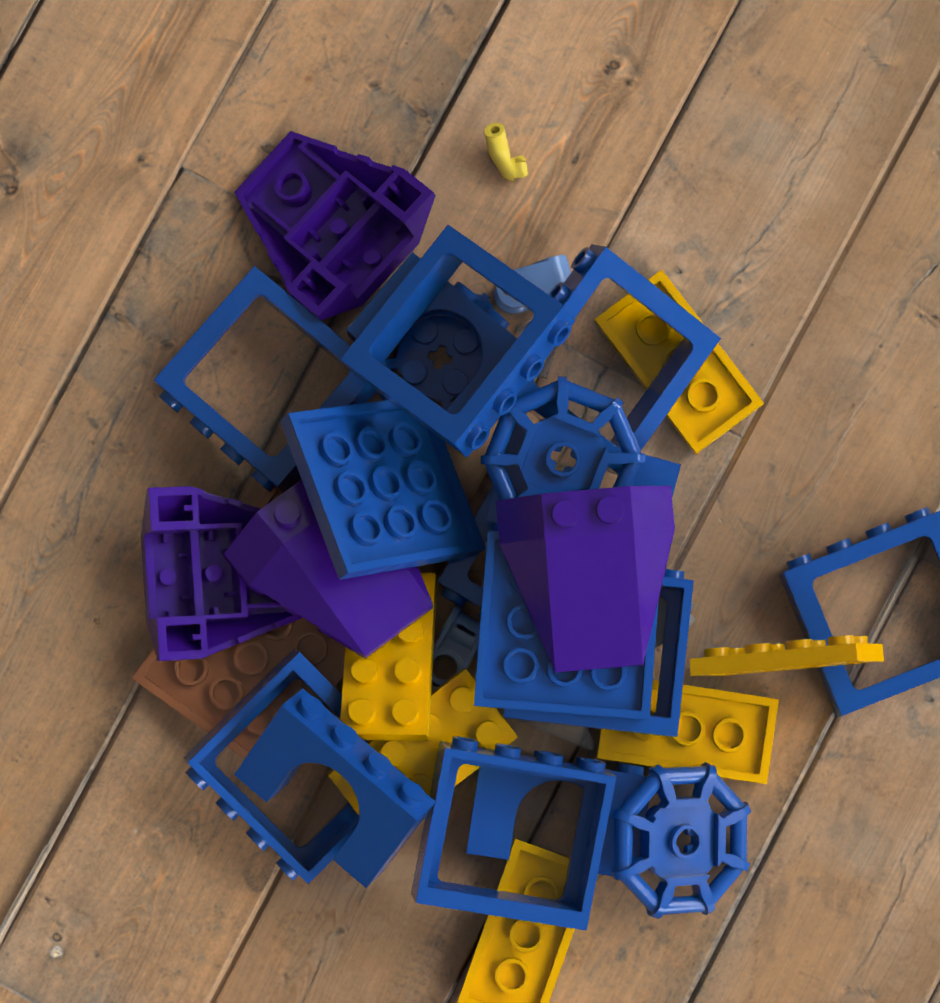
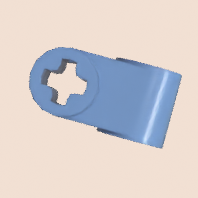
[494,255,571,314]
[432,605,480,687]

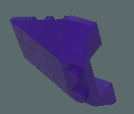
[234,131,436,320]
[223,480,433,659]
[496,485,675,673]
[141,486,303,661]

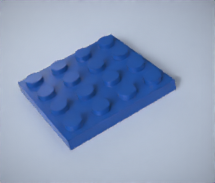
[280,395,486,580]
[474,531,659,720]

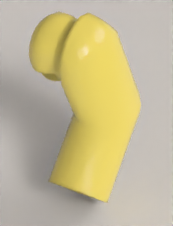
[484,123,528,182]

